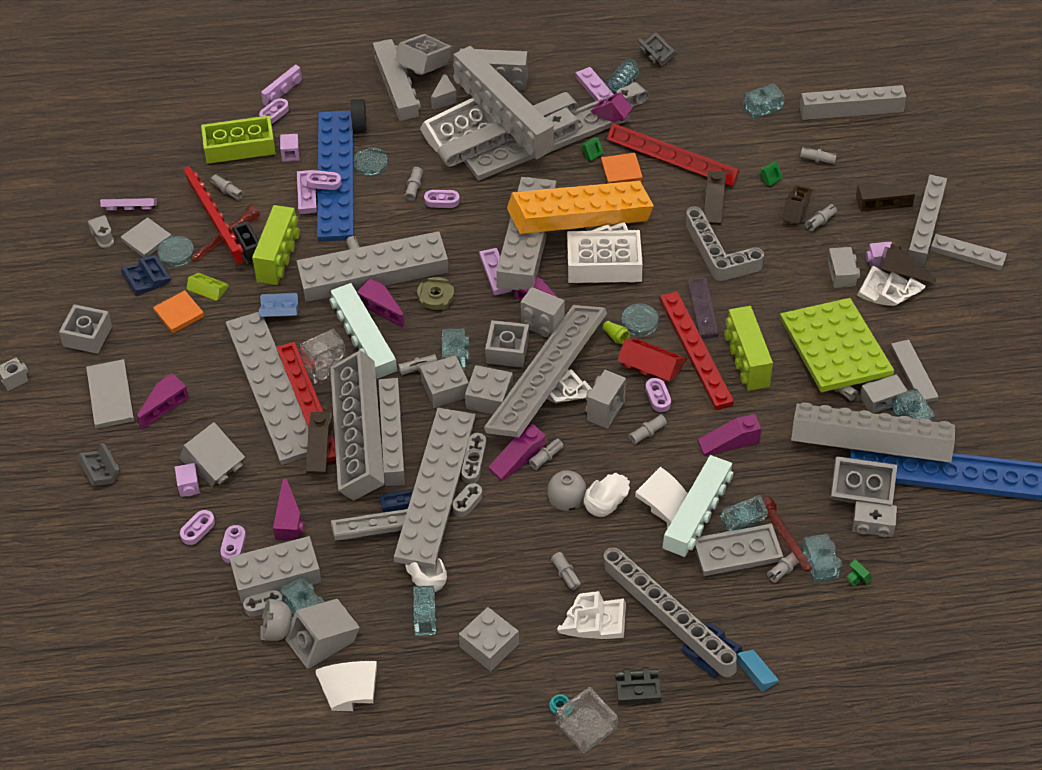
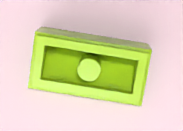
[187,273,229,301]

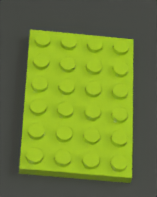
[780,298,894,392]

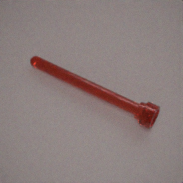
[191,205,260,261]
[759,497,812,572]

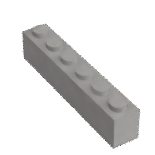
[373,39,421,121]
[800,85,906,120]
[908,175,947,268]
[379,378,405,487]

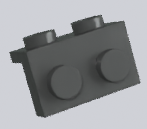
[638,32,677,67]
[78,443,119,486]

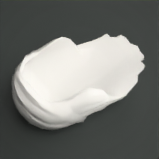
[584,473,630,517]
[405,558,447,593]

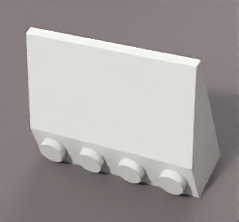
[420,98,496,152]
[567,230,642,283]

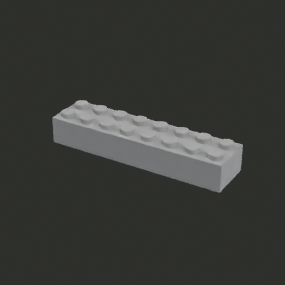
[453,46,554,160]
[496,177,556,290]
[296,231,448,302]
[330,350,385,501]
[791,403,955,462]

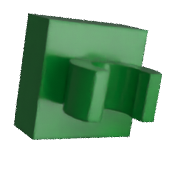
[581,137,604,161]
[759,161,783,186]
[847,559,873,587]

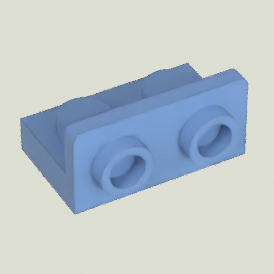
[259,293,299,317]

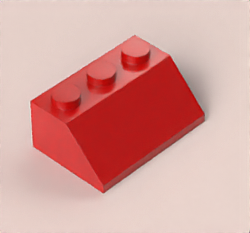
[617,338,687,383]

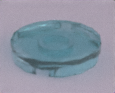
[353,147,388,176]
[158,236,194,267]
[621,303,659,336]

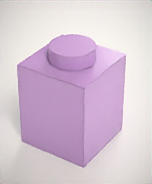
[280,134,300,162]
[866,242,892,269]
[175,463,200,497]

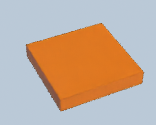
[601,153,643,184]
[153,291,205,334]

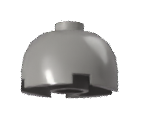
[547,470,587,511]
[260,599,293,641]

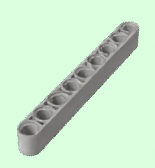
[437,92,578,167]
[604,548,737,677]

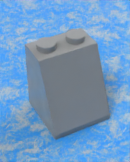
[179,422,245,487]
[285,599,360,669]

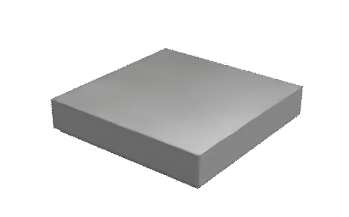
[121,217,172,257]

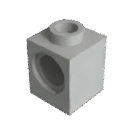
[0,357,29,391]

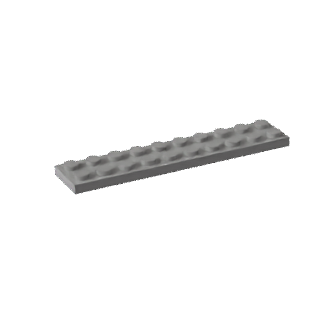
[464,95,629,181]
[484,305,607,437]
[226,312,308,465]
[394,408,476,569]

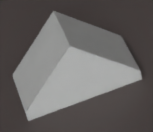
[431,75,457,110]

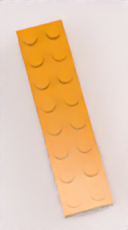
[507,181,654,234]

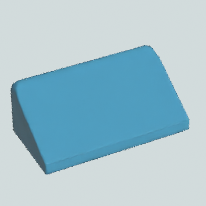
[737,650,779,692]

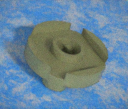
[417,277,454,310]

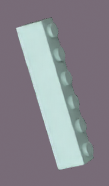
[329,283,397,379]
[662,455,734,557]

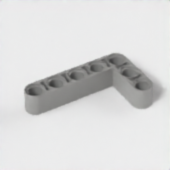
[686,207,764,281]

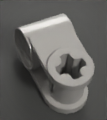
[617,82,649,107]
[87,215,114,248]

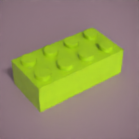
[201,116,276,164]
[252,205,300,285]
[724,306,773,391]

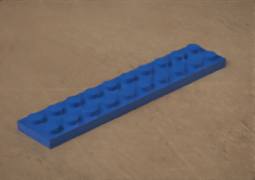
[317,111,354,242]
[850,449,1042,500]

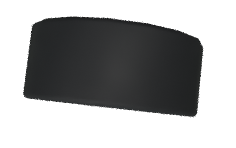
[351,99,367,132]

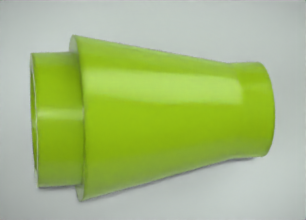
[602,321,630,344]

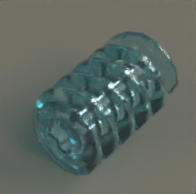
[607,59,639,93]

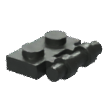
[615,667,662,705]

